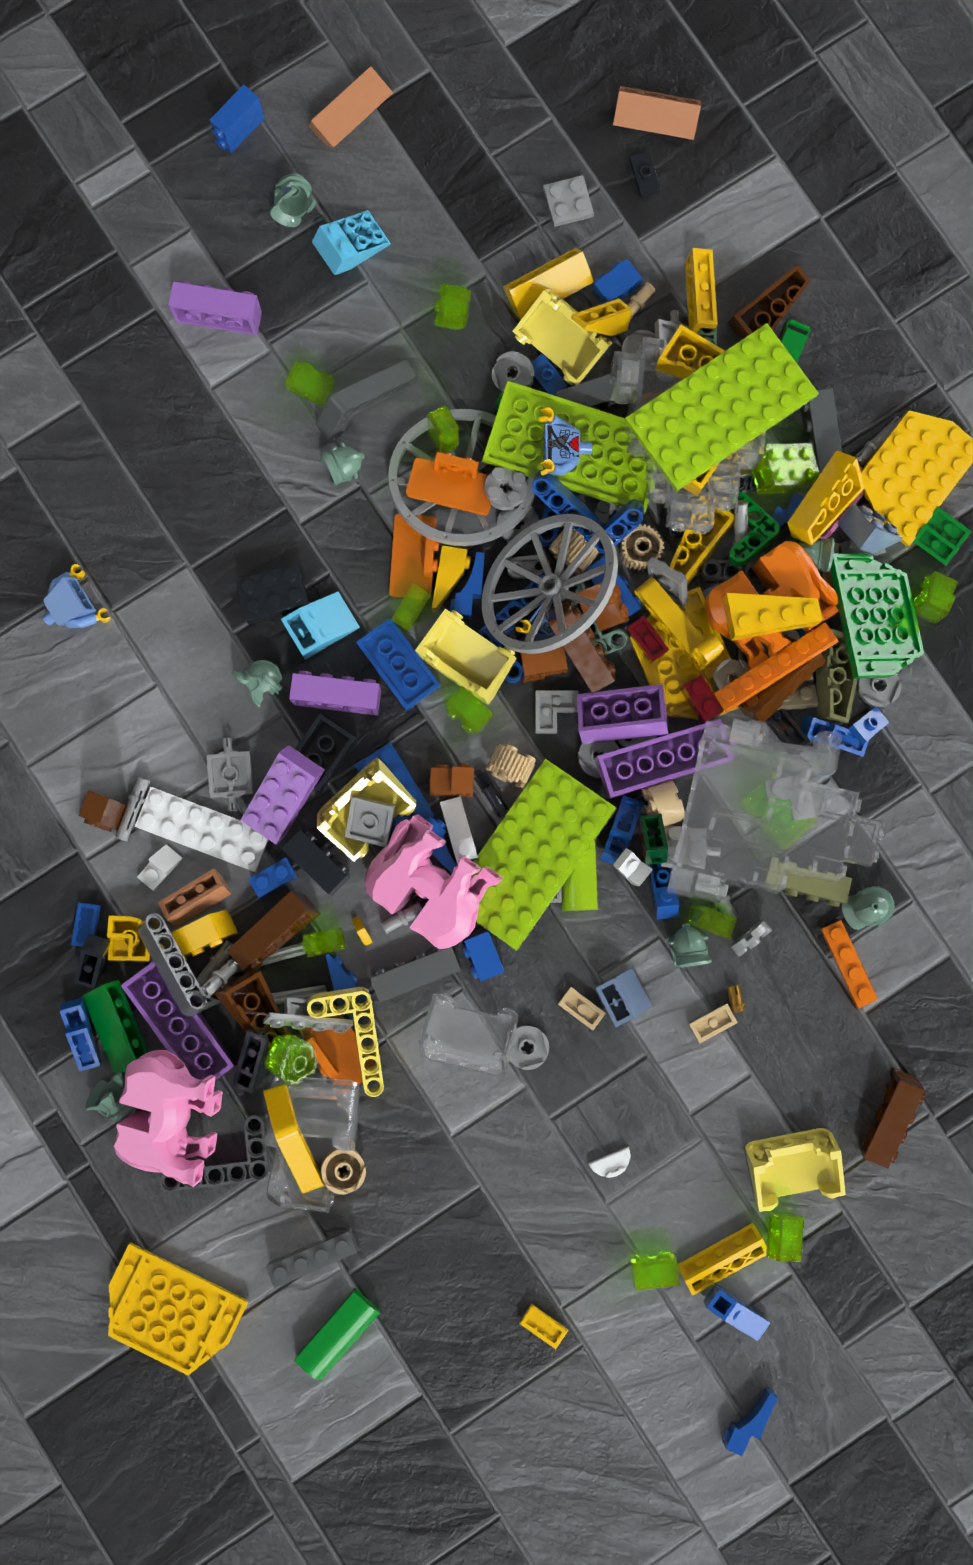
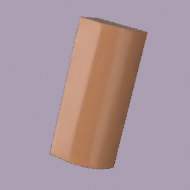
[309,66,393,148]
[613,86,701,140]

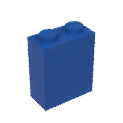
[210,84,264,153]

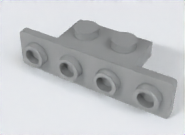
[263,997,354,1033]

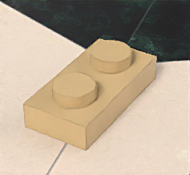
[558,987,606,1030]
[688,1003,738,1044]

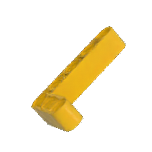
[634,577,724,671]
[263,1083,324,1194]

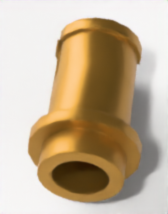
[726,985,746,1013]

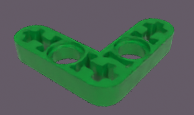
[729,492,779,567]

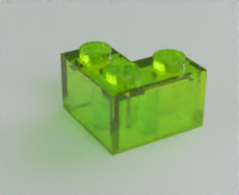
[913,571,958,624]

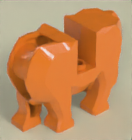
[705,541,839,671]

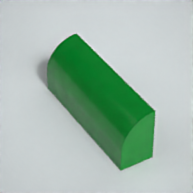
[82,980,148,1074]
[294,1288,382,1381]

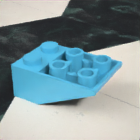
[312,210,391,275]
[281,592,360,660]

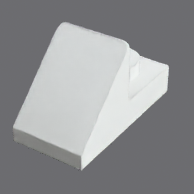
[137,844,183,891]
[613,848,653,886]

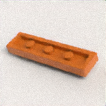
[820,920,878,1009]

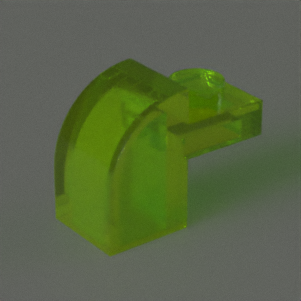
[686,904,737,939]
[302,928,346,958]

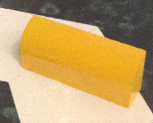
[503,248,594,320]

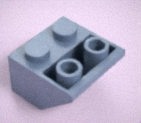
[838,504,902,554]
[594,968,652,1027]

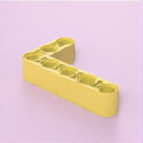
[307,987,384,1097]

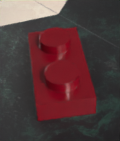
[626,616,669,663]

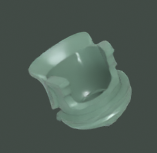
[269,174,316,227]
[320,442,365,486]
[797,537,835,577]
[231,660,283,708]
[842,886,895,930]
[668,923,712,968]
[85,1072,137,1121]

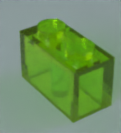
[285,361,335,407]
[427,405,459,453]
[391,582,432,631]
[445,686,494,736]
[766,1212,804,1262]
[630,1251,680,1290]

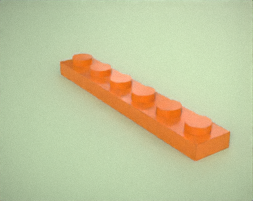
[714,622,838,713]

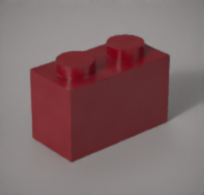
[680,674,724,725]

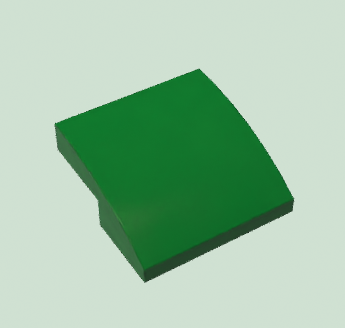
[913,507,972,566]

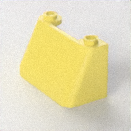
[513,288,612,386]
[415,609,516,705]
[317,758,416,862]
[745,1128,846,1212]

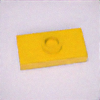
[519,1303,568,1349]

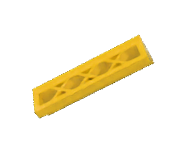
[684,248,718,334]
[676,1223,769,1296]

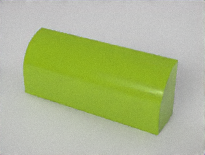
[561,840,598,911]

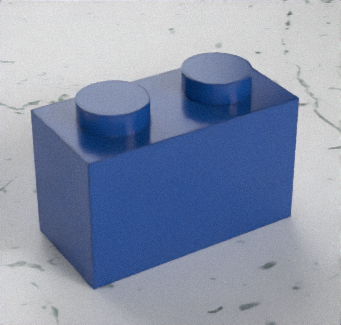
[593,259,642,304]
[248,857,299,899]
[462,931,505,982]

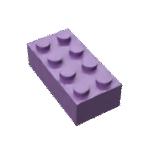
[168,281,262,336]
[289,671,382,716]
[577,684,668,744]
[240,745,325,844]

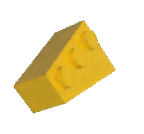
[159,909,238,963]

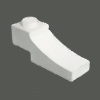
[440,796,478,864]

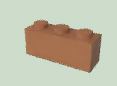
[158,868,232,928]

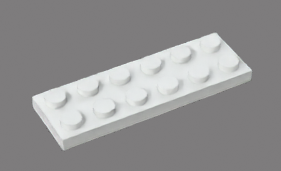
[135,787,269,872]

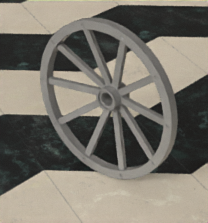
[388,409,535,546]
[482,514,618,654]

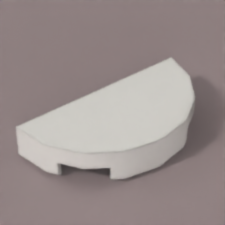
[588,1146,631,1178]

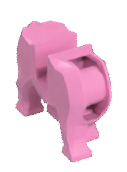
[364,814,503,949]
[114,1050,223,1187]

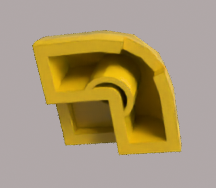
[107,916,151,962]

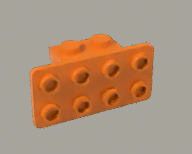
[406,452,491,516]
[389,514,439,600]
[298,1003,376,1093]

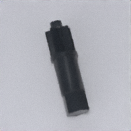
[474,769,509,818]

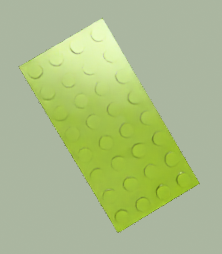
[624,324,819,492]
[482,381,659,514]
[470,759,617,951]

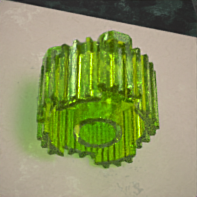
[435,283,471,330]
[265,1034,318,1086]

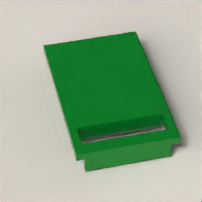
[780,319,811,363]

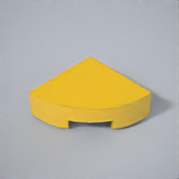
[352,916,372,946]

